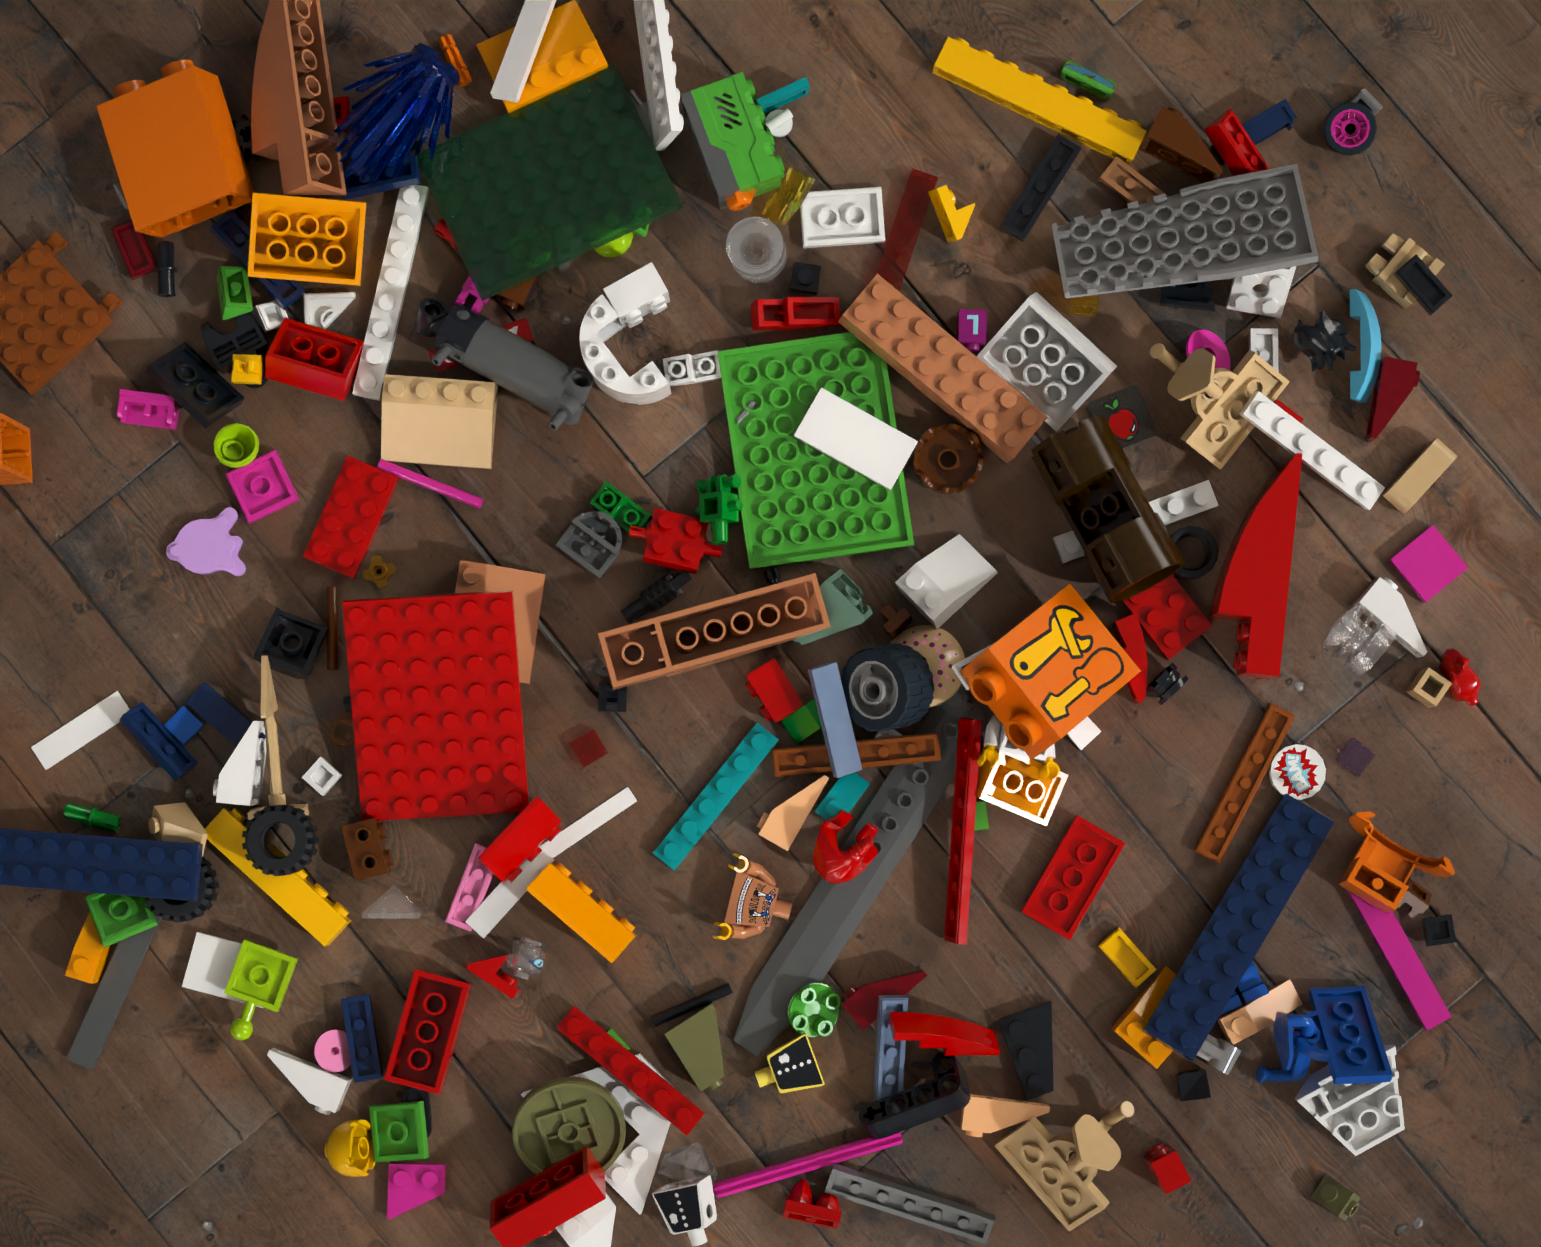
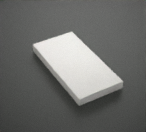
[794,388,918,491]

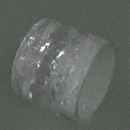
[726,216,787,283]
[1321,603,1397,678]

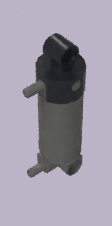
[414,298,594,430]

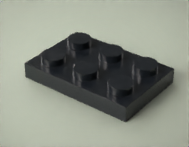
[145,342,244,428]

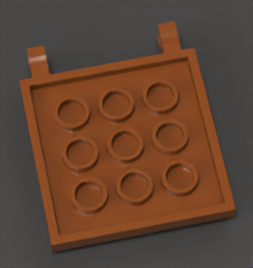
[0,231,124,396]

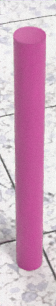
[377,459,484,509]

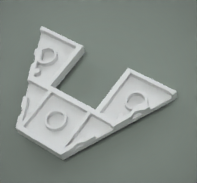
[521,1053,674,1215]

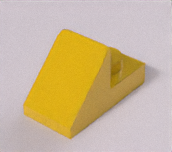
[928,185,975,243]

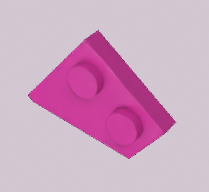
[387,1162,446,1219]

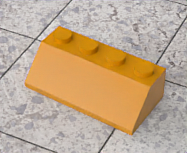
[526,862,636,963]

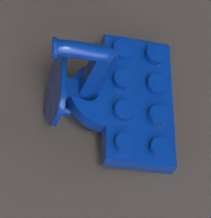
[1256,986,1393,1085]

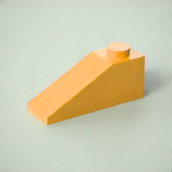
[65,912,111,984]

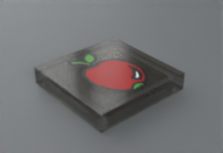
[1085,384,1157,449]

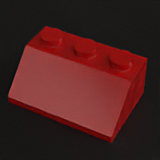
[265,318,364,401]
[478,796,562,884]

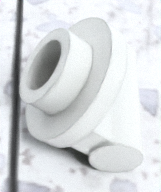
[765,108,793,137]

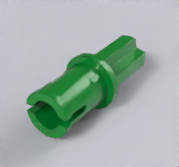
[63,802,121,833]

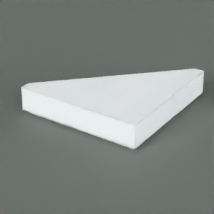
[303,292,356,329]

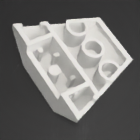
[1295,1044,1405,1156]

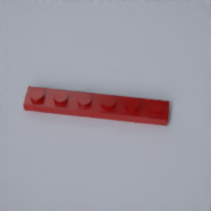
[557,1006,706,1136]

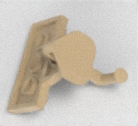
[1150,343,1290,470]
[994,1101,1134,1231]

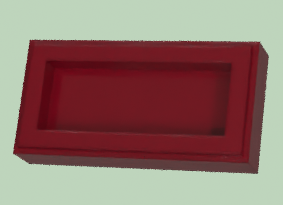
[110,219,157,280]

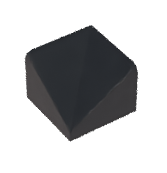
[1175,1068,1211,1101]

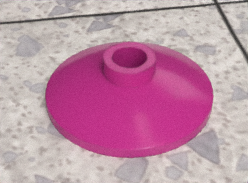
[1186,329,1230,370]

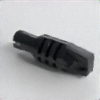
[621,571,691,624]

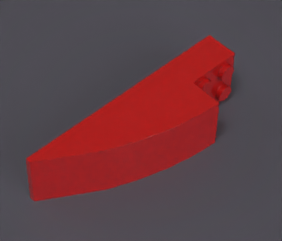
[1209,453,1302,680]

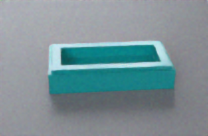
[756,77,810,115]

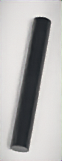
[652,983,733,1026]

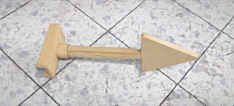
[247,655,309,820]

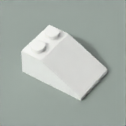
[895,534,998,629]
[213,721,267,806]

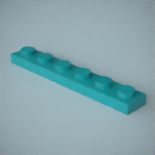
[653,722,779,871]

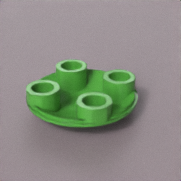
[788,983,841,1037]

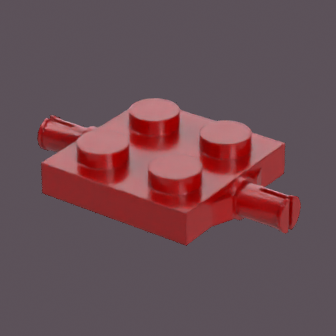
[628,508,723,574]

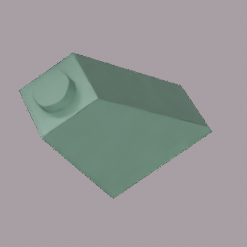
[793,569,873,645]

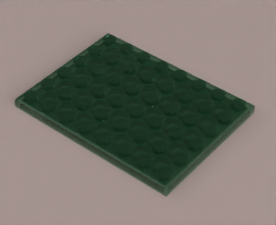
[416,64,683,301]

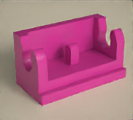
[117,389,180,430]

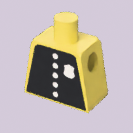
[755,1033,825,1093]

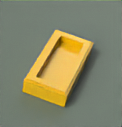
[1097,927,1157,988]

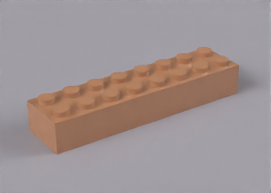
[838,273,1048,463]

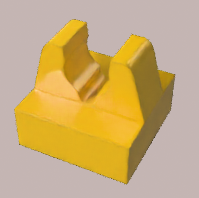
[231,354,263,385]

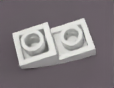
[663,350,721,386]

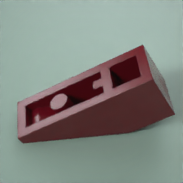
[1365,356,1420,442]
[841,970,928,1030]

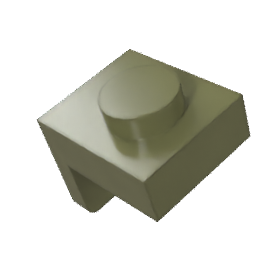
[1311,1174,1360,1221]

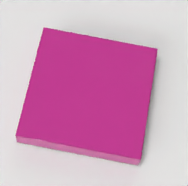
[225,450,300,524]
[1388,525,1469,603]

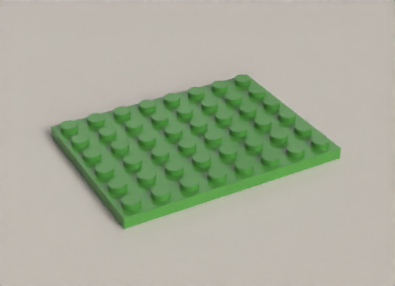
[718,332,914,570]

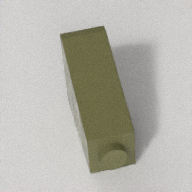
[664,1002,725,1092]

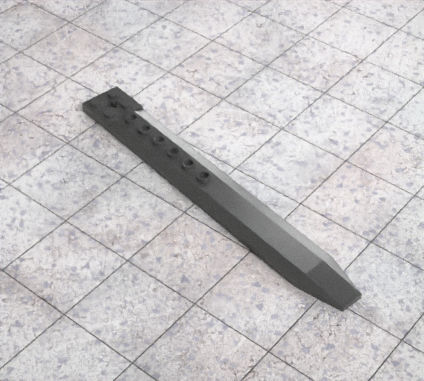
[733,684,994,1056]

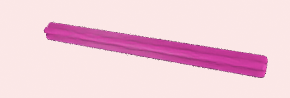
[713,1132,903,1198]

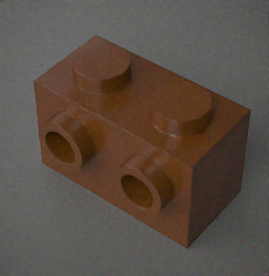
[341,818,394,881]

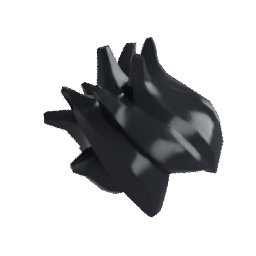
[1293,311,1356,372]

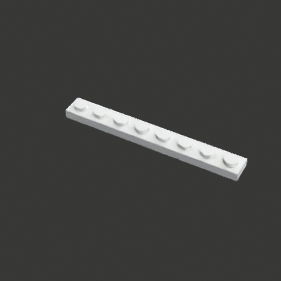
[352,184,430,401]

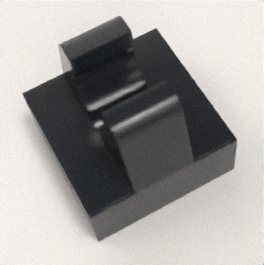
[598,683,627,712]

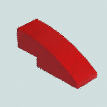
[751,297,841,331]
[1112,613,1148,704]

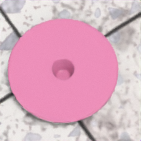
[314,1030,351,1072]

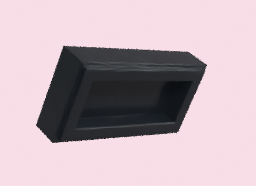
[1394,254,1453,315]

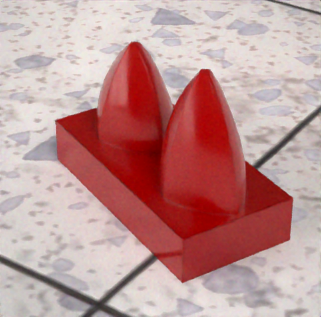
[782,1179,842,1229]

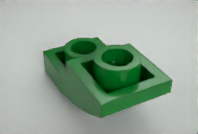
[590,481,653,539]

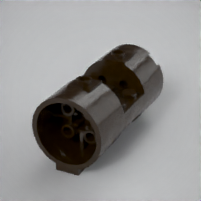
[1031,415,1185,604]

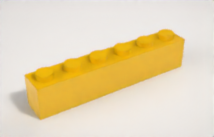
[205,808,352,947]

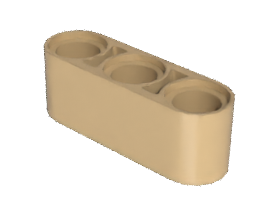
[1382,437,1457,514]

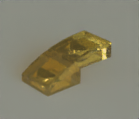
[761,167,815,227]

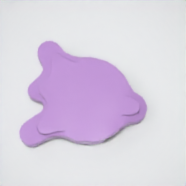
[166,507,246,576]

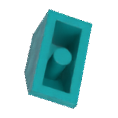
[814,772,870,820]

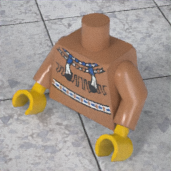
[713,853,792,940]

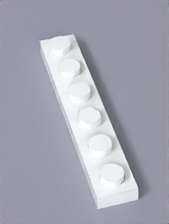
[1239,391,1385,510]
[1052,480,1219,564]

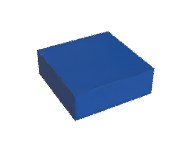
[164,705,205,745]

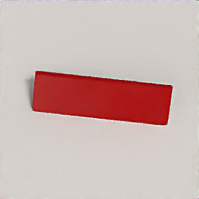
[1205,109,1270,176]

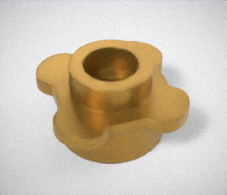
[363,555,396,588]

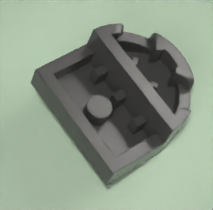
[556,511,622,579]

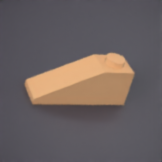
[756,775,829,851]
[1217,979,1303,1045]
[960,1094,1050,1137]

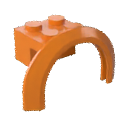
[1338,811,1455,914]

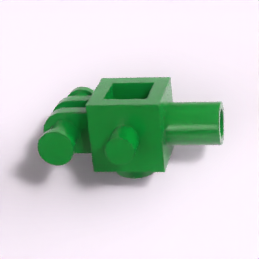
[696,474,743,544]

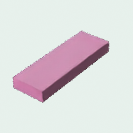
[445,843,494,932]

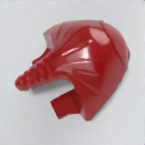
[813,809,879,884]

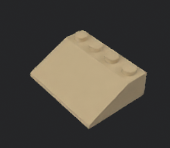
[381,374,498,469]

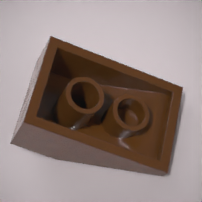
[1140,107,1223,183]

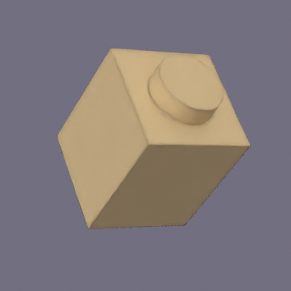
[1406,667,1452,708]

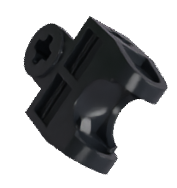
[201,312,270,389]

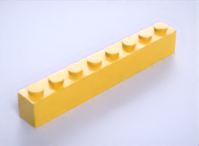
[932,37,1147,166]

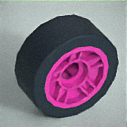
[1324,102,1377,156]

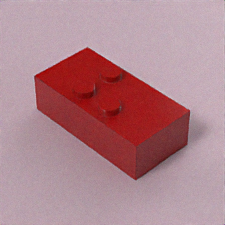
[384,969,472,1095]
[490,1146,606,1247]

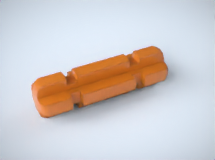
[438,34,472,87]

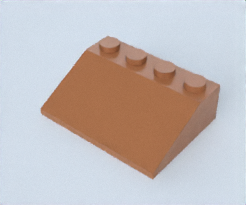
[455,560,546,684]

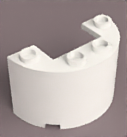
[579,294,671,405]

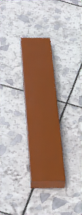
[1194,703,1296,864]
[772,732,941,777]

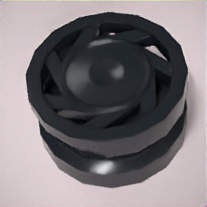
[1146,662,1189,705]

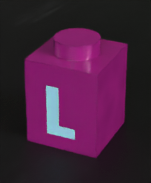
[957,309,987,352]

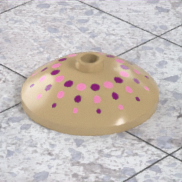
[890,625,965,708]

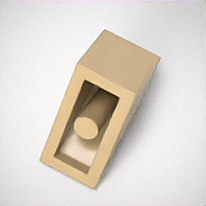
[148,802,208,857]

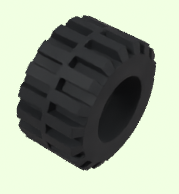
[242,805,319,876]
[145,857,219,922]

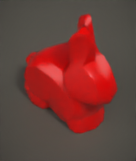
[1439,648,1481,706]

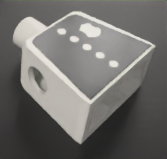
[652,1175,717,1247]

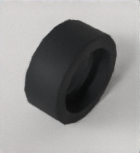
[1171,526,1218,580]

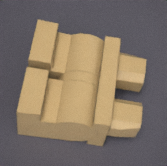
[1365,233,1445,309]

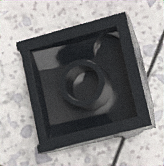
[254,607,328,679]

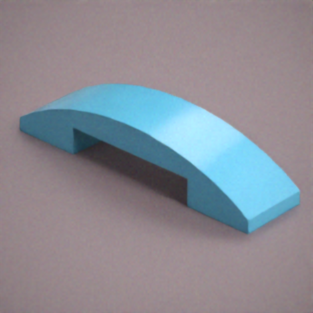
[1350,289,1381,403]

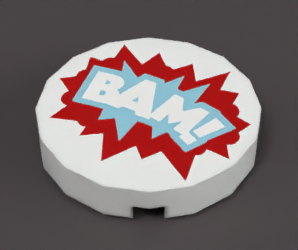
[1269,744,1326,800]

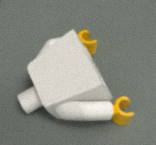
[977,715,1060,781]

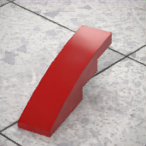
[889,1012,1000,1056]

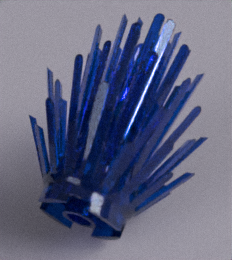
[333,43,460,182]

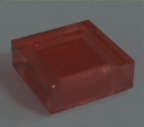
[570,729,608,767]

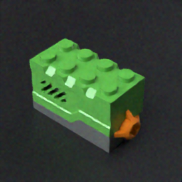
[680,72,785,211]

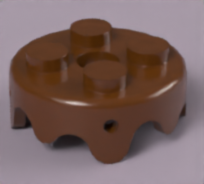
[913,424,983,494]

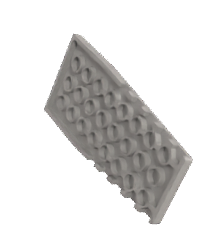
[1052,164,1318,298]

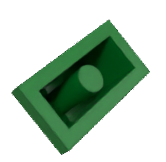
[782,699,822,744]

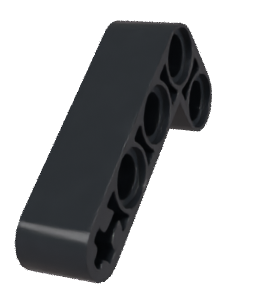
[859,1051,971,1139]

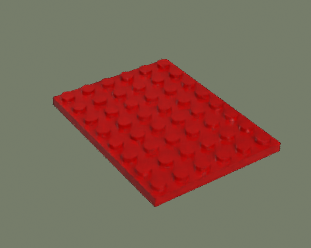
[342,590,529,821]

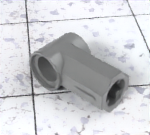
[1196,1034,1241,1075]

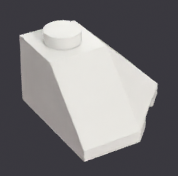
[555,1193,616,1247]

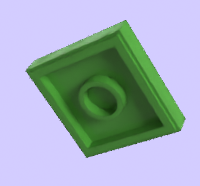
[84,893,158,948]
[369,1101,429,1162]

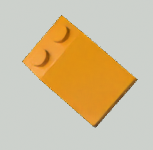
[977,746,1068,826]
[1110,966,1176,1069]

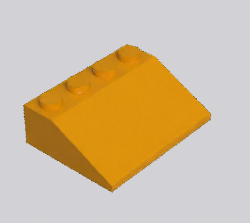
[476,0,610,118]
[247,192,366,286]

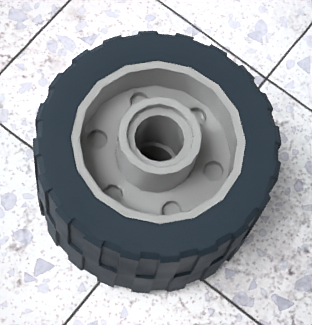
[840,643,934,732]

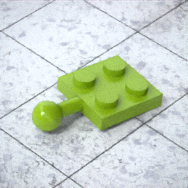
[224,939,298,1040]

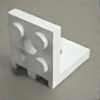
[1226,266,1296,318]

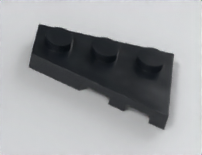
[1159,281,1215,312]
[998,1001,1054,1100]

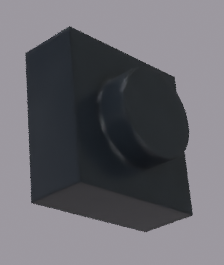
[790,262,821,295]
[1422,914,1456,946]

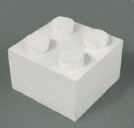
[603,262,670,328]

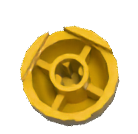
[324,1119,376,1177]

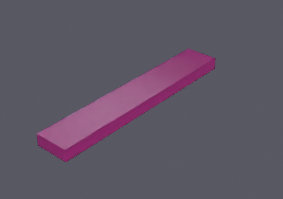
[1347,890,1451,1031]

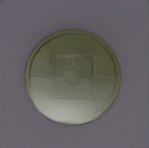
[512,1077,626,1174]

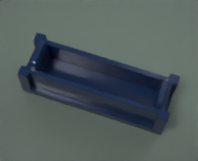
[1211,99,1297,165]

